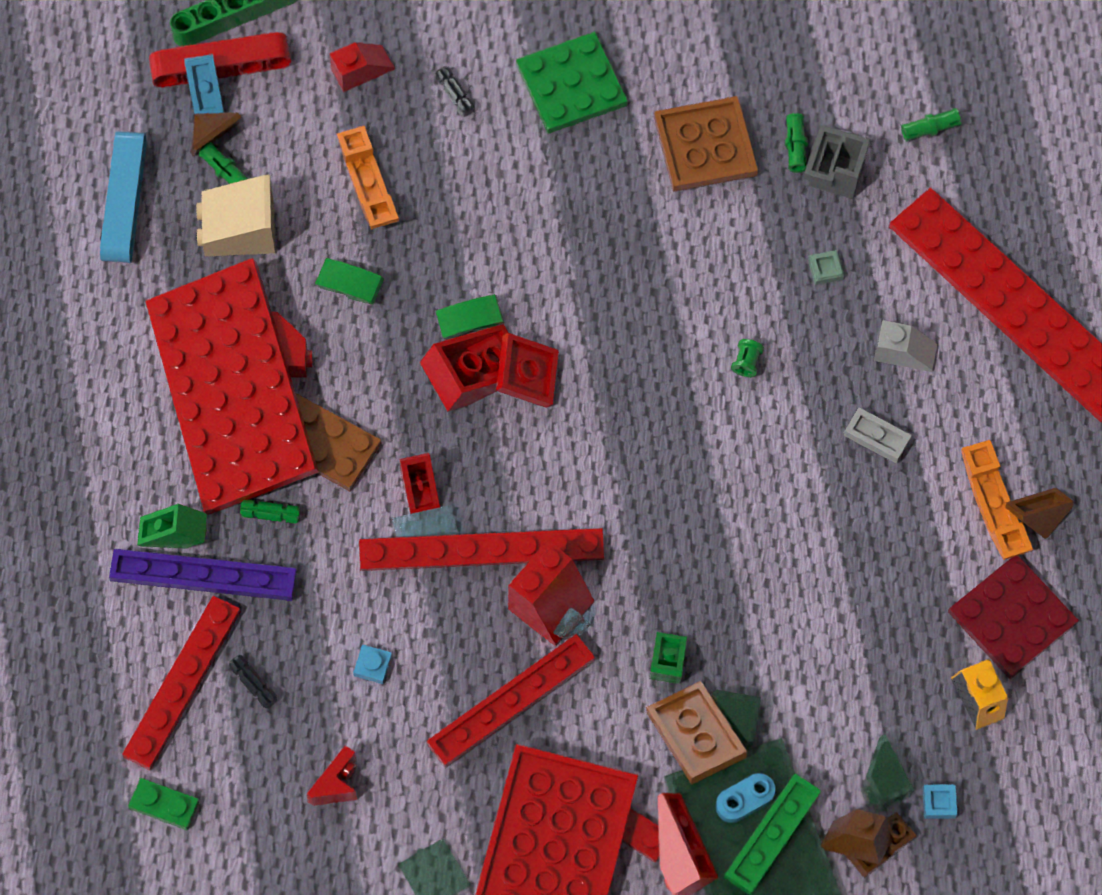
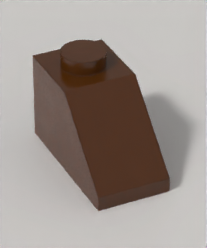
[820,809,892,864]

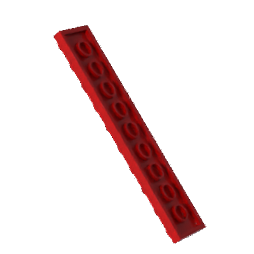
[889,187,1102,423]

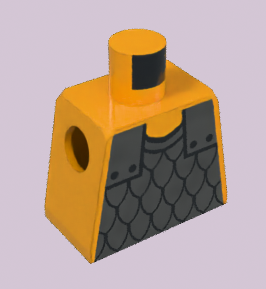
[951,659,1008,730]

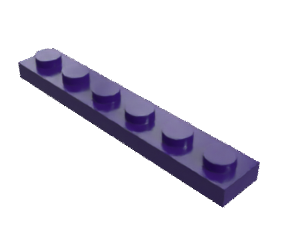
[109,549,297,601]

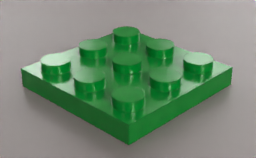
[516,32,628,134]

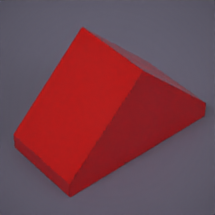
[399,453,440,516]

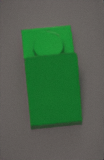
[649,632,687,684]

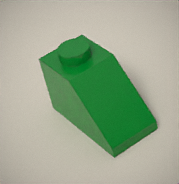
[137,503,207,549]

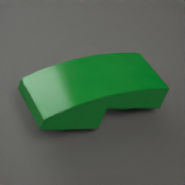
[315,258,384,305]
[435,294,504,340]

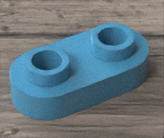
[716,774,775,823]

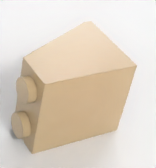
[196,175,275,256]

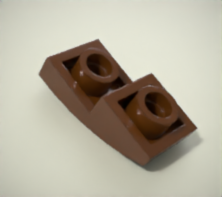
[846,811,917,878]

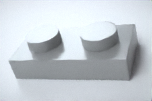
[844,408,912,464]

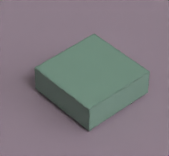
[808,250,844,285]

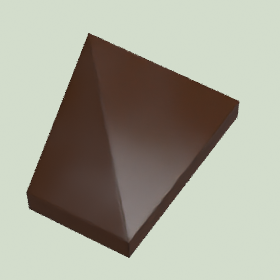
[190,113,242,157]
[1005,488,1074,539]

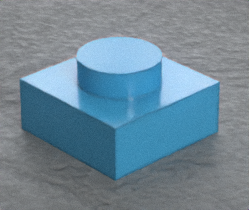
[353,644,392,684]
[922,785,957,819]

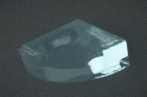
[553,608,591,640]

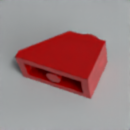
[329,42,395,92]
[271,311,313,378]

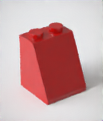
[508,540,594,647]

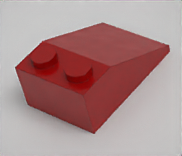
[420,324,509,412]

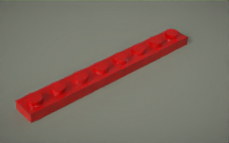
[359,528,604,571]

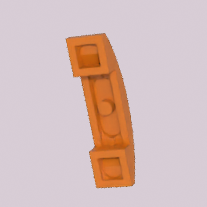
[337,126,399,229]
[961,440,1033,560]

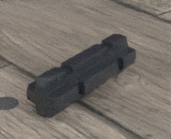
[436,66,475,117]
[229,655,277,708]

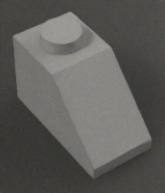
[874,320,937,372]

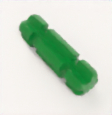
[240,500,300,524]

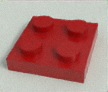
[496,333,559,408]

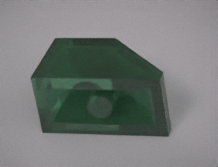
[861,734,914,813]

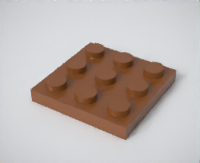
[653,96,758,192]

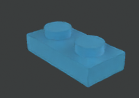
[184,54,223,114]

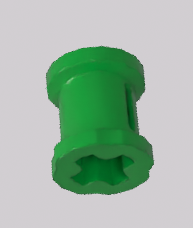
[731,339,764,378]

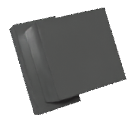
[803,125,870,199]

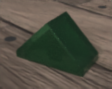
[711,690,761,751]

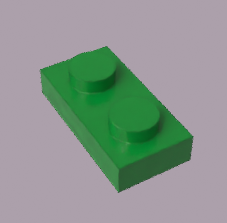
[128,778,199,830]

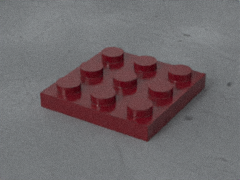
[948,556,1079,679]

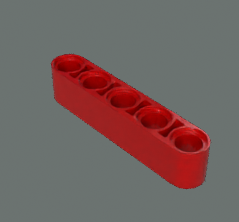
[149,32,291,88]

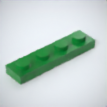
[724,773,821,895]

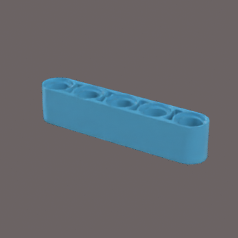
[100,131,147,263]

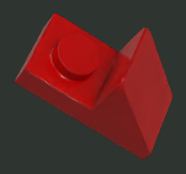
[307,745,357,806]

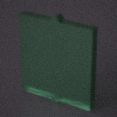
[398,838,471,895]

